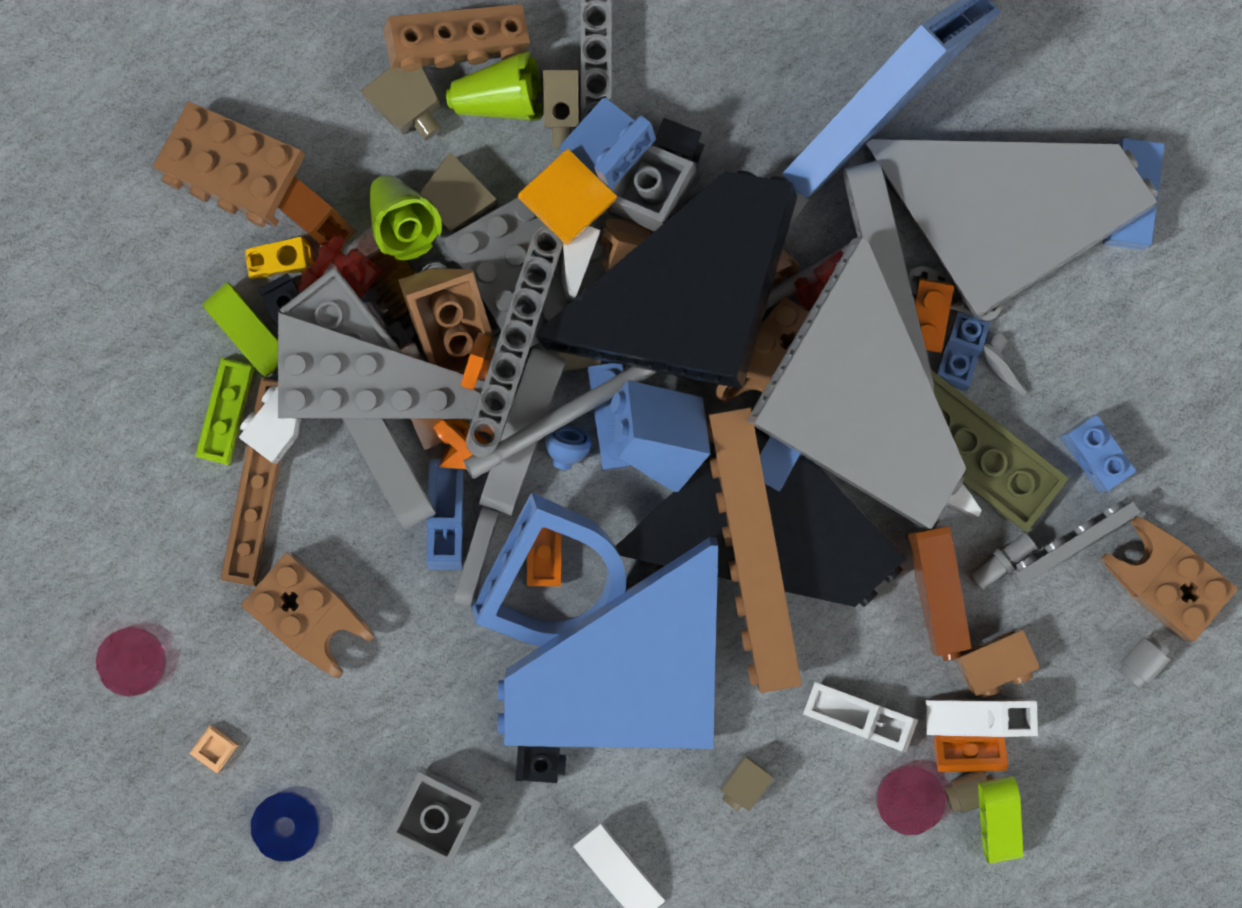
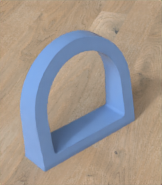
[471,492,626,646]

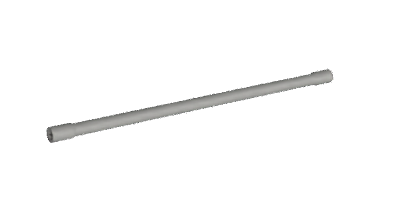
[463,237,858,479]

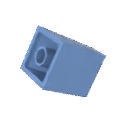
[610,380,710,492]

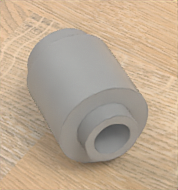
[1118,637,1170,689]

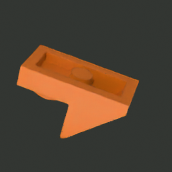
[433,419,489,469]

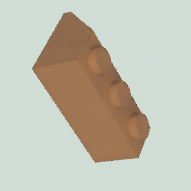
[399,268,496,374]

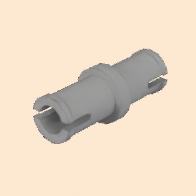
[970,532,1038,591]

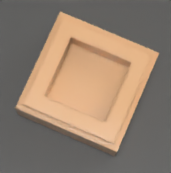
[189,725,240,774]

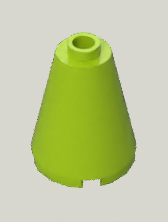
[446,51,544,121]
[369,175,442,260]

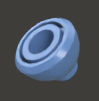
[544,425,592,470]

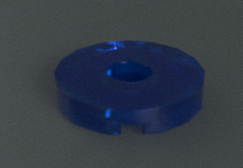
[251,792,320,862]

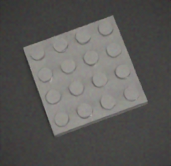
[443,197,606,350]

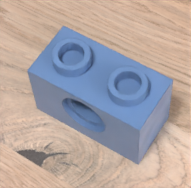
[1060,414,1137,492]

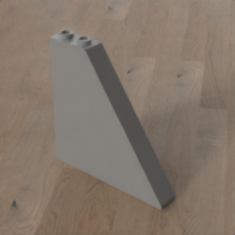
[865,139,1158,319]
[747,238,966,529]

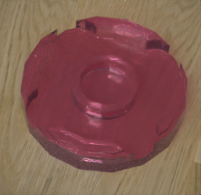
[95,627,167,697]
[876,765,946,835]

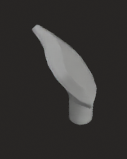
[984,334,1027,394]

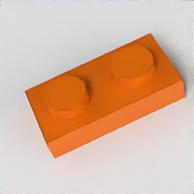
[915,278,954,353]
[460,333,495,390]
[527,527,562,586]
[933,735,1009,772]

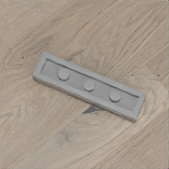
[1011,501,1141,587]

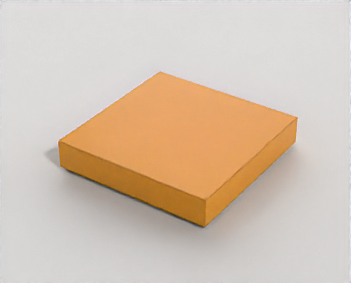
[518,148,617,246]

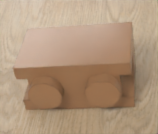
[956,629,1040,698]

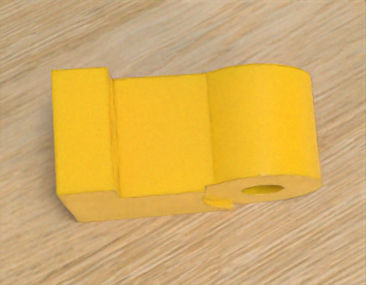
[245,237,315,279]

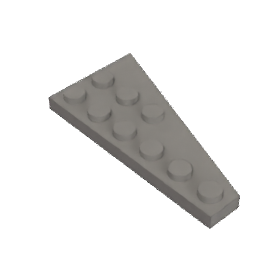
[278,312,491,419]

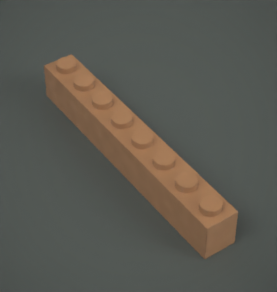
[706,407,802,693]

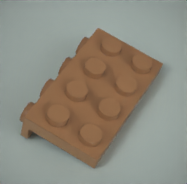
[153,101,305,228]

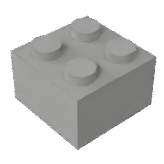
[608,145,700,231]
[387,768,484,866]

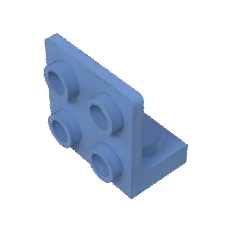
[560,98,656,190]

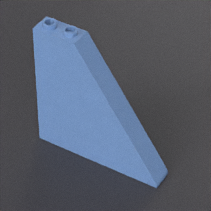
[782,0,1001,198]
[498,537,718,749]

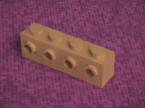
[383,4,530,71]

